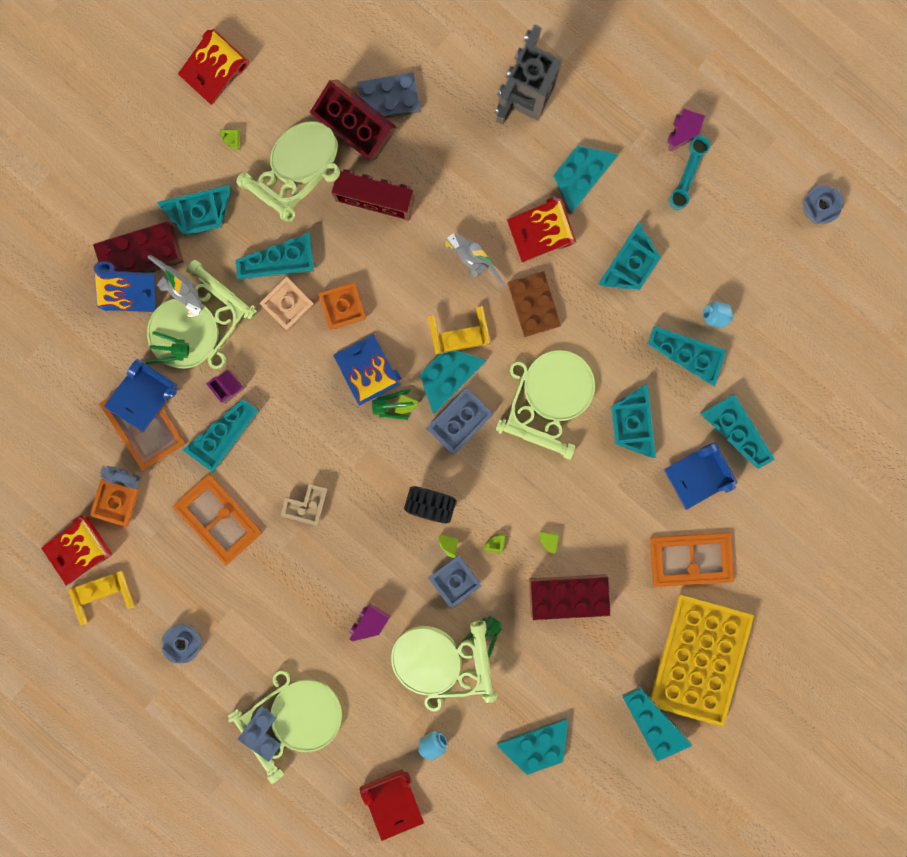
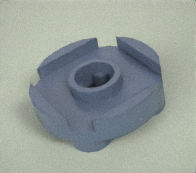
[802,185,844,224]
[100,465,141,489]
[162,624,202,663]

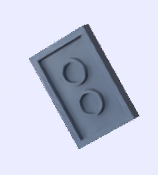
[358,72,420,118]
[426,388,494,455]

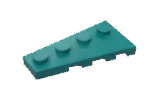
[235,232,314,280]
[700,394,775,469]

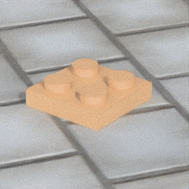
[259,276,315,331]

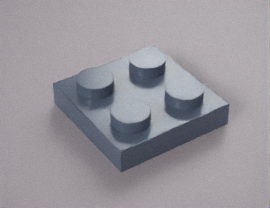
[428,555,482,609]

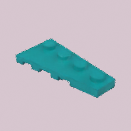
[647,326,727,387]
[182,399,259,473]
[622,687,692,762]

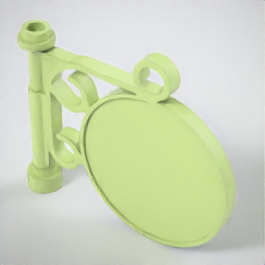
[236,121,340,222]
[147,260,258,369]
[496,350,595,460]
[391,620,497,711]
[227,670,342,784]

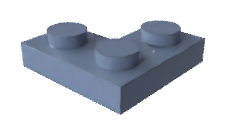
[237,706,281,762]

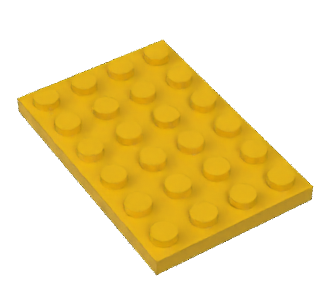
[650,594,754,727]

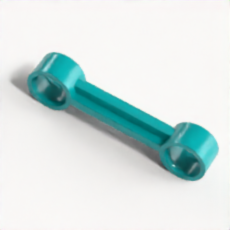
[668,136,710,210]

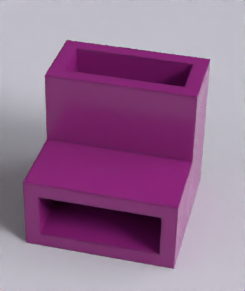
[206,369,244,403]

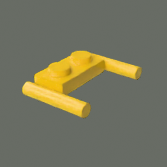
[428,306,491,354]
[68,571,135,626]

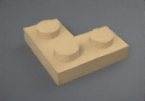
[280,484,328,526]

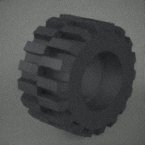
[404,486,457,524]

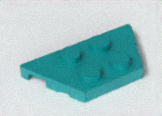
[553,145,618,214]
[157,185,231,236]
[597,222,661,291]
[420,351,486,414]
[611,384,656,458]
[497,718,568,775]

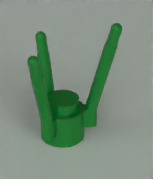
[145,331,190,364]
[372,389,414,420]
[462,615,502,659]

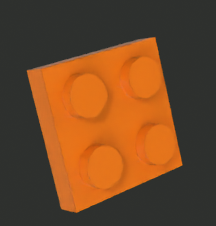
[318,282,366,331]
[90,479,140,527]

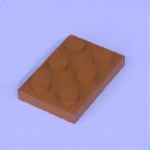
[507,271,561,338]

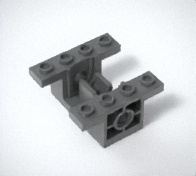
[495,25,562,125]

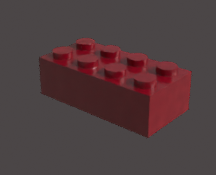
[309,79,397,161]
[331,169,415,221]
[93,221,184,273]
[529,574,611,620]

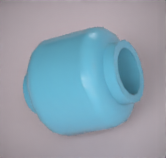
[703,301,733,328]
[418,731,448,761]

